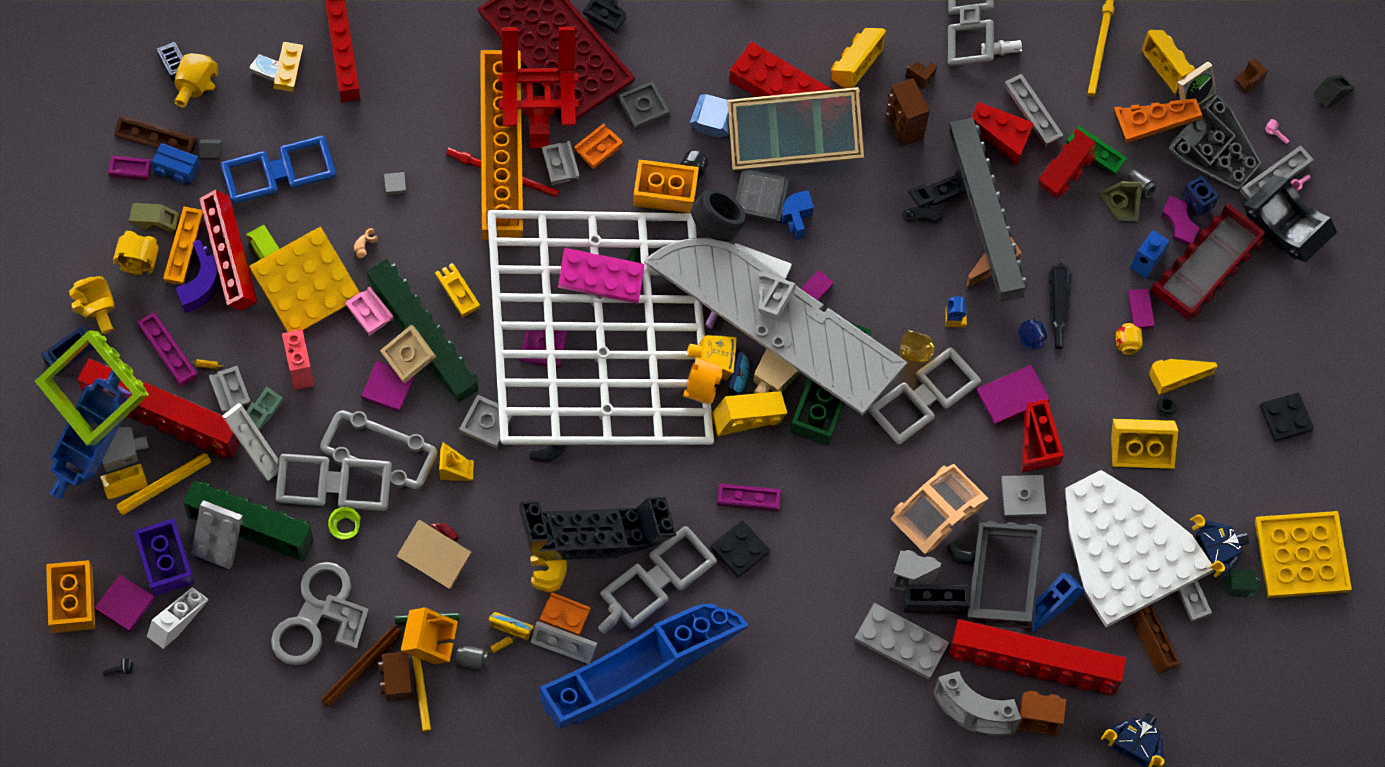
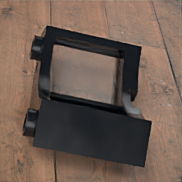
[1243,175,1337,263]

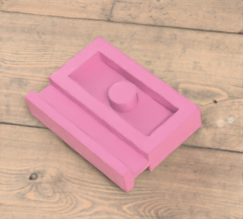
[345,286,394,336]

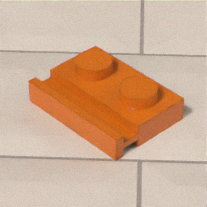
[574,123,623,170]
[540,592,591,636]

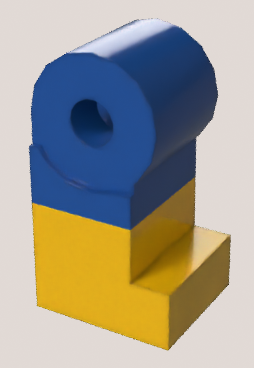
[945,296,967,328]

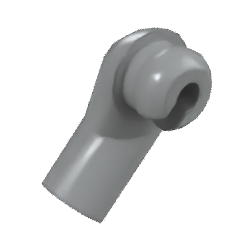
[598,603,623,634]

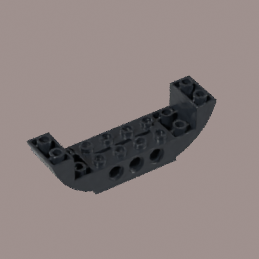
[519,497,677,561]

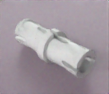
[981,40,1022,56]

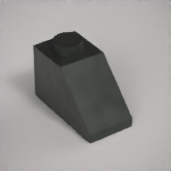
[1313,75,1355,108]

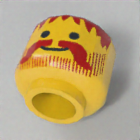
[1116,323,1143,355]

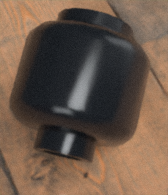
[680,150,708,179]

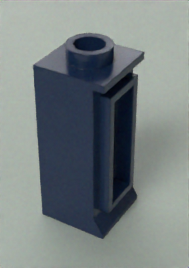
[41,325,94,376]

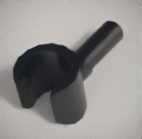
[103,658,133,676]

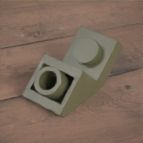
[128,203,179,233]

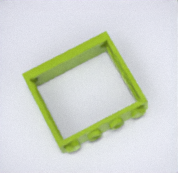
[35,331,149,446]

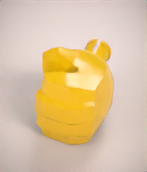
[174,53,219,108]
[69,276,115,334]
[530,555,567,593]

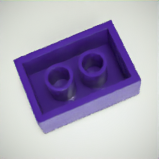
[133,518,195,596]

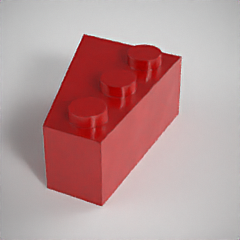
[1038,128,1096,199]
[1021,399,1064,473]

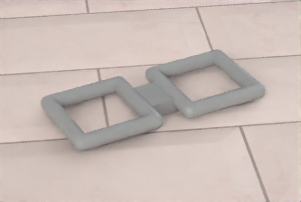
[948,0,994,67]
[868,347,981,444]
[275,454,392,511]
[600,526,717,629]

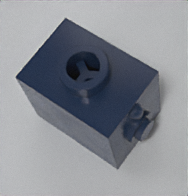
[1182,176,1219,217]

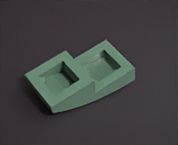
[246,386,285,430]

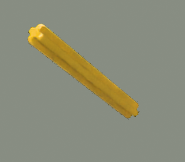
[117,453,211,515]

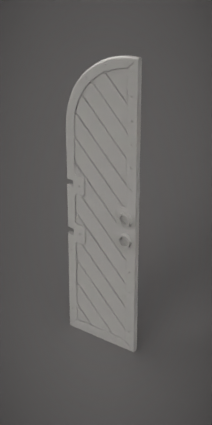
[644,238,908,415]

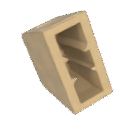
[753,349,800,394]

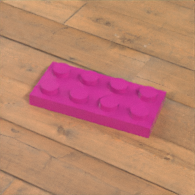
[558,248,645,304]

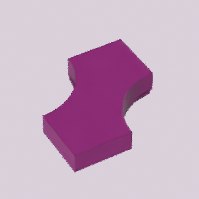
[1161,196,1200,245]

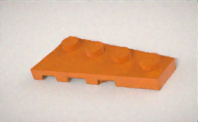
[1114,98,1203,143]

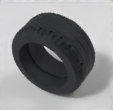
[691,189,746,241]

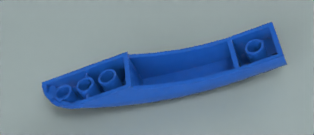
[539,604,748,729]

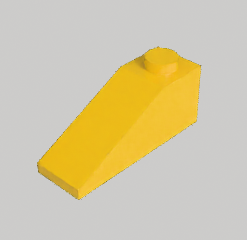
[1149,359,1218,395]

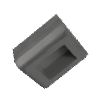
[199,139,222,159]

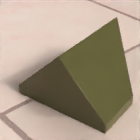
[1098,181,1142,221]

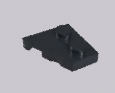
[583,0,627,33]

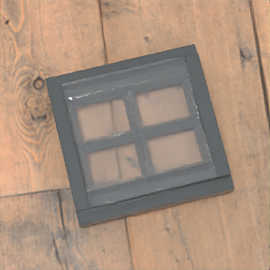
[735,169,789,223]

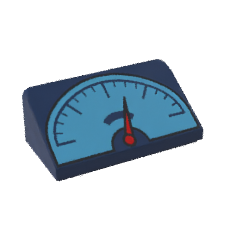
[728,352,753,396]

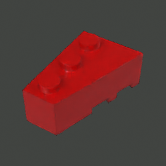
[971,102,1034,166]

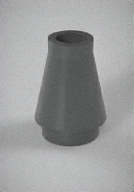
[1128,169,1157,198]

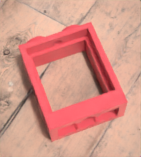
[282,329,314,390]

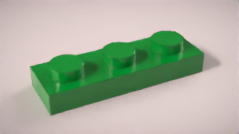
[1066,125,1127,175]

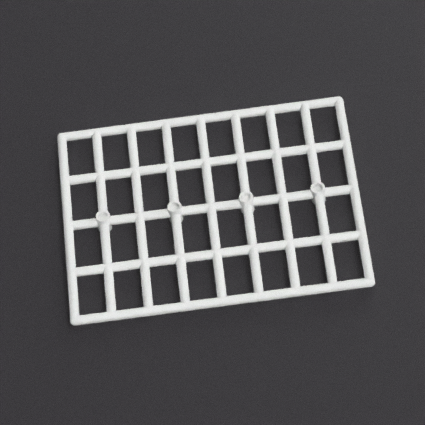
[487,210,714,445]

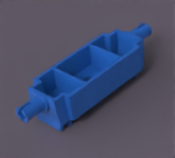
[50,370,131,499]

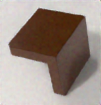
[1235,58,1268,93]
[905,62,937,89]

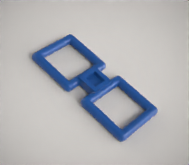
[220,136,336,204]

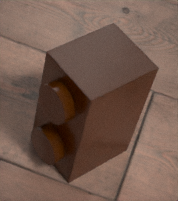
[378,652,413,701]

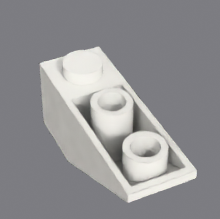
[147,587,208,649]

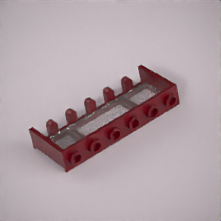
[1150,203,1265,322]

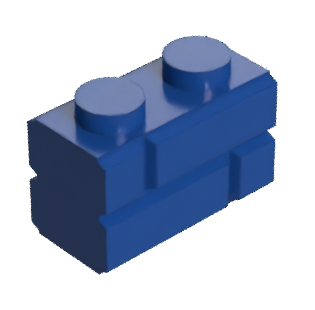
[152,143,200,184]

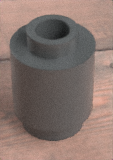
[456,646,489,670]

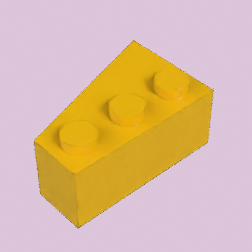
[712,391,788,437]

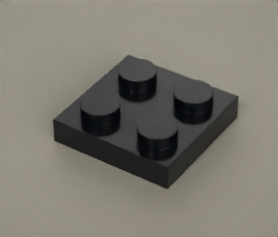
[1260,392,1314,442]
[711,520,770,578]

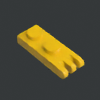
[435,263,480,317]

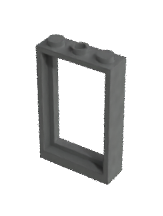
[968,521,1044,629]

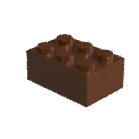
[885,78,930,146]

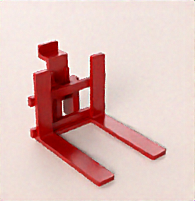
[498,26,579,149]

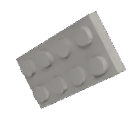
[854,603,949,680]

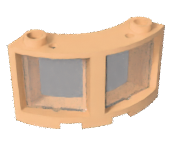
[890,464,989,554]

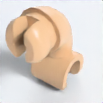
[354,228,378,258]

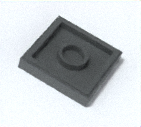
[617,81,670,130]

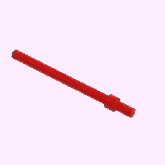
[446,148,559,197]

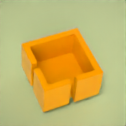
[401,608,458,664]

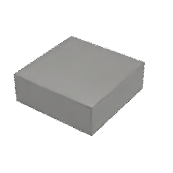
[384,172,406,195]

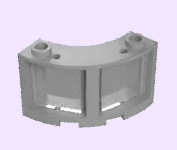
[933,671,1021,736]

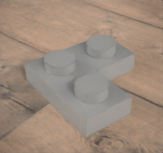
[321,595,368,650]

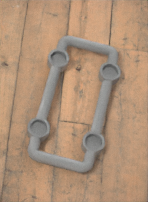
[320,410,437,489]

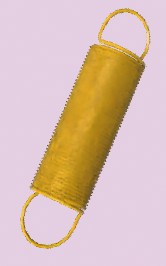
[190,359,222,370]
[486,636,517,654]

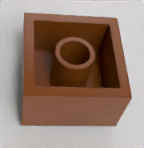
[1017,691,1066,736]

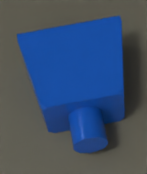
[1130,231,1170,279]

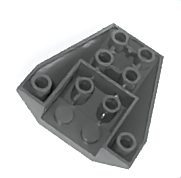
[1169,95,1261,191]

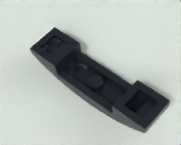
[908,170,967,208]

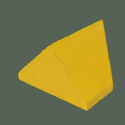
[439,442,474,481]

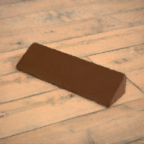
[114,116,198,154]
[1129,604,1181,674]

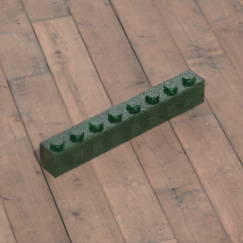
[366,259,479,403]

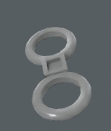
[271,562,351,666]

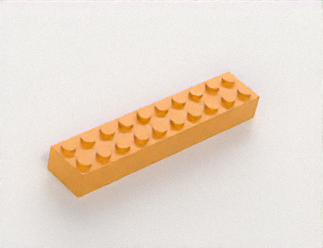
[480,50,523,240]

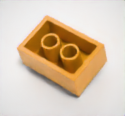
[46,560,95,633]

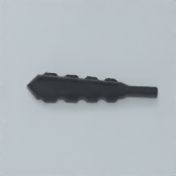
[1048,262,1072,349]

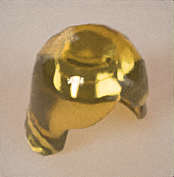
[899,329,935,363]

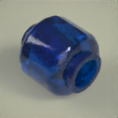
[1018,318,1048,350]

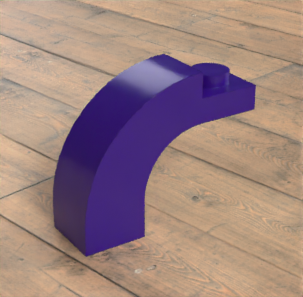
[176,240,220,313]

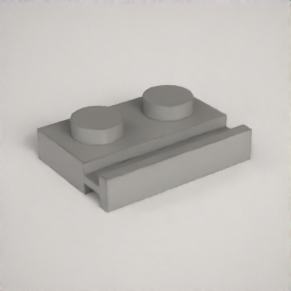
[542,141,580,185]
[209,366,251,414]

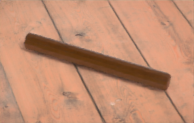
[321,625,401,707]

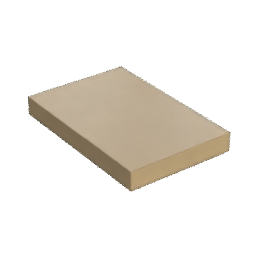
[397,520,473,589]

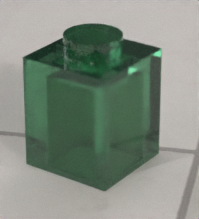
[1227,569,1260,597]

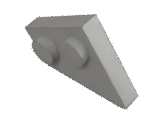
[759,271,796,319]

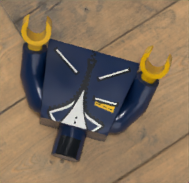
[1190,514,1249,577]
[1101,713,1164,767]

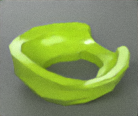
[328,507,361,540]

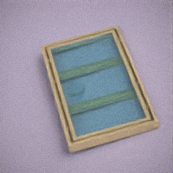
[727,87,864,171]

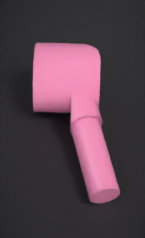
[1265,119,1289,144]
[1291,175,1311,192]

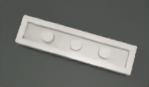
[222,403,279,481]

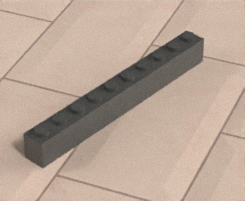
[949,118,1027,302]

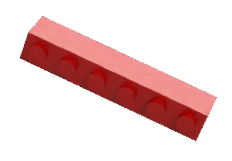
[325,0,361,102]
[199,190,258,311]

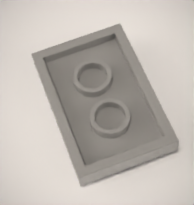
[191,501,243,569]

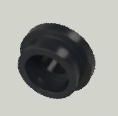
[1156,397,1177,417]

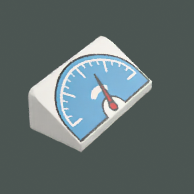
[249,54,279,81]

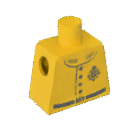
[687,335,737,380]

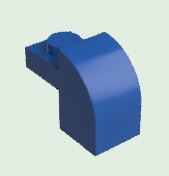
[781,190,814,239]

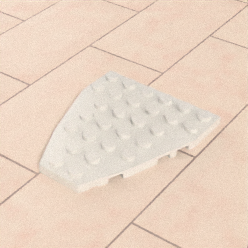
[1065,470,1214,628]

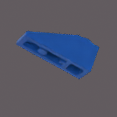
[1031,572,1084,632]

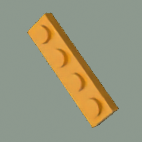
[163,207,204,285]

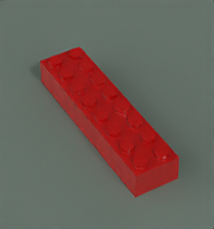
[77,359,240,459]
[949,619,1126,695]

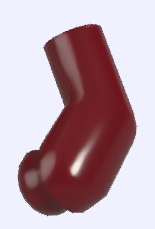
[429,523,459,542]

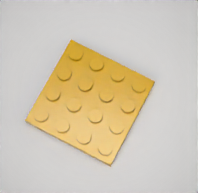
[249,226,360,332]
[1255,511,1352,598]

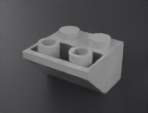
[890,550,941,591]

